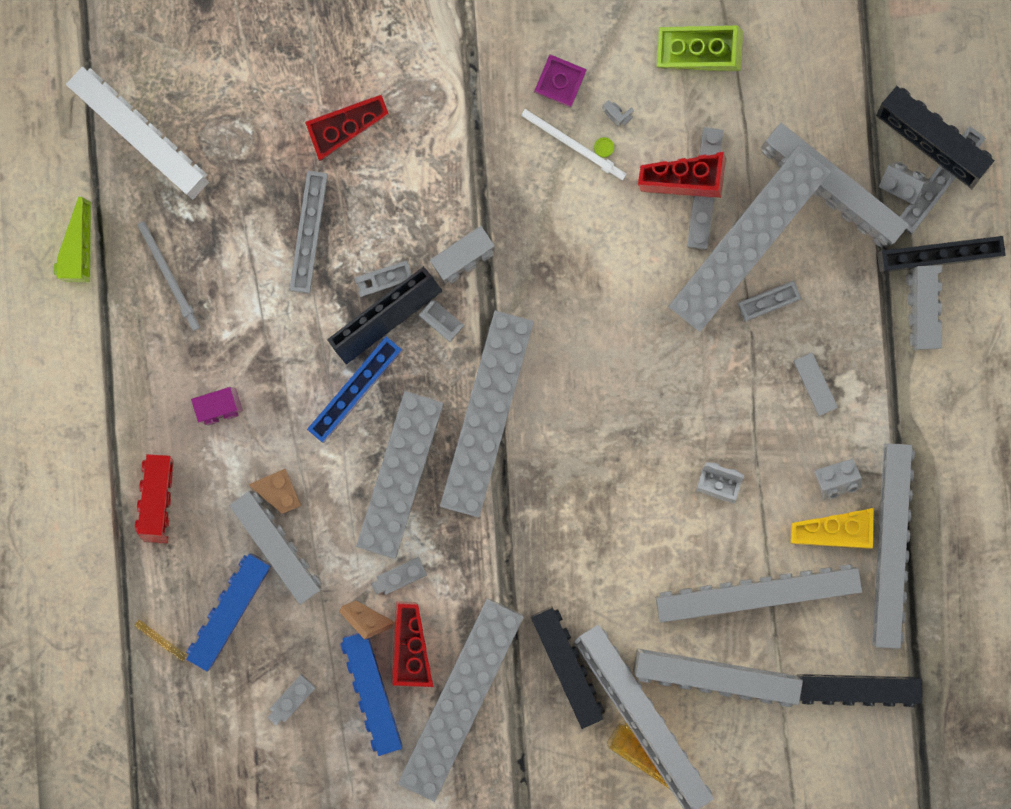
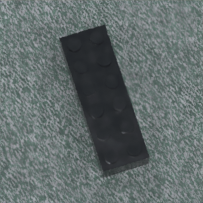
[876,85,995,189]

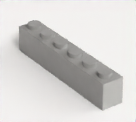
[229,491,322,605]

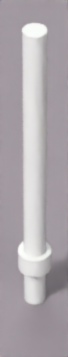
[521,109,627,181]

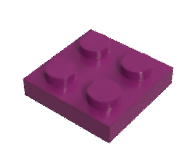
[534,54,587,108]

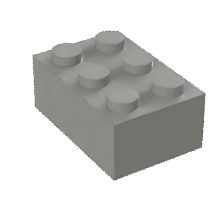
[430,226,495,284]

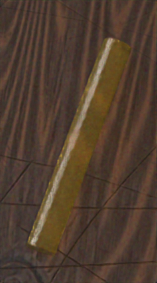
[134,620,187,662]

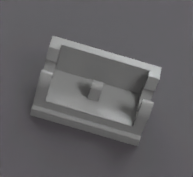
[419,300,464,342]

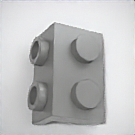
[879,162,930,205]
[814,458,862,500]
[696,462,744,504]

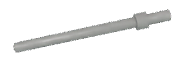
[137,221,200,331]

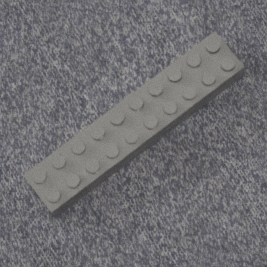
[668,145,831,332]
[440,310,534,517]
[398,598,524,802]

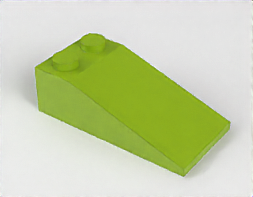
[657,25,743,71]
[54,197,91,282]

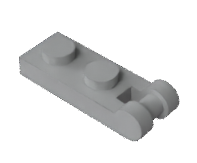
[354,261,412,298]

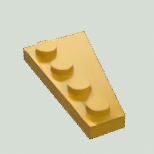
[790,508,874,549]

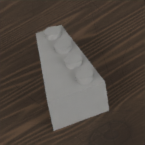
[906,265,942,350]

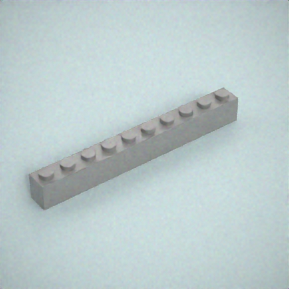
[872,443,915,649]
[655,564,862,623]
[574,625,714,809]

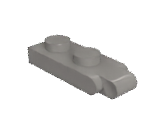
[371,557,427,595]
[267,674,316,725]

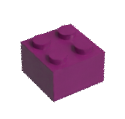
[191,387,243,426]

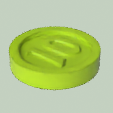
[594,137,614,158]

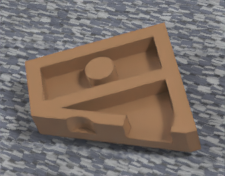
[249,469,302,514]
[339,601,394,640]

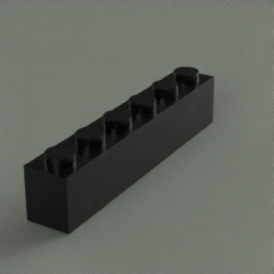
[877,236,1006,273]
[327,266,442,365]
[530,606,605,729]
[797,674,922,707]

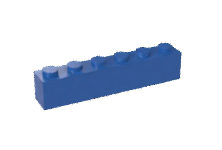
[307,336,403,443]
[186,553,272,672]
[340,633,403,756]

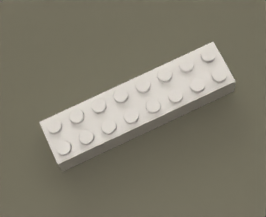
[66,67,209,199]

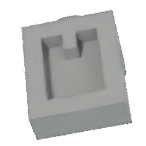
[602,100,634,127]

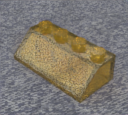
[607,722,671,790]

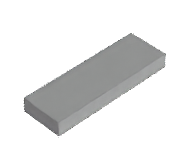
[737,281,801,322]
[793,353,838,416]

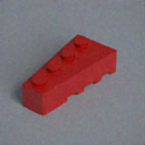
[305,94,389,161]
[638,151,726,198]
[135,454,174,544]
[391,601,434,687]

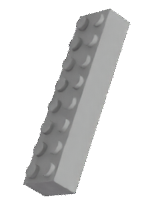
[760,123,909,248]
[356,391,444,559]
[633,648,803,707]

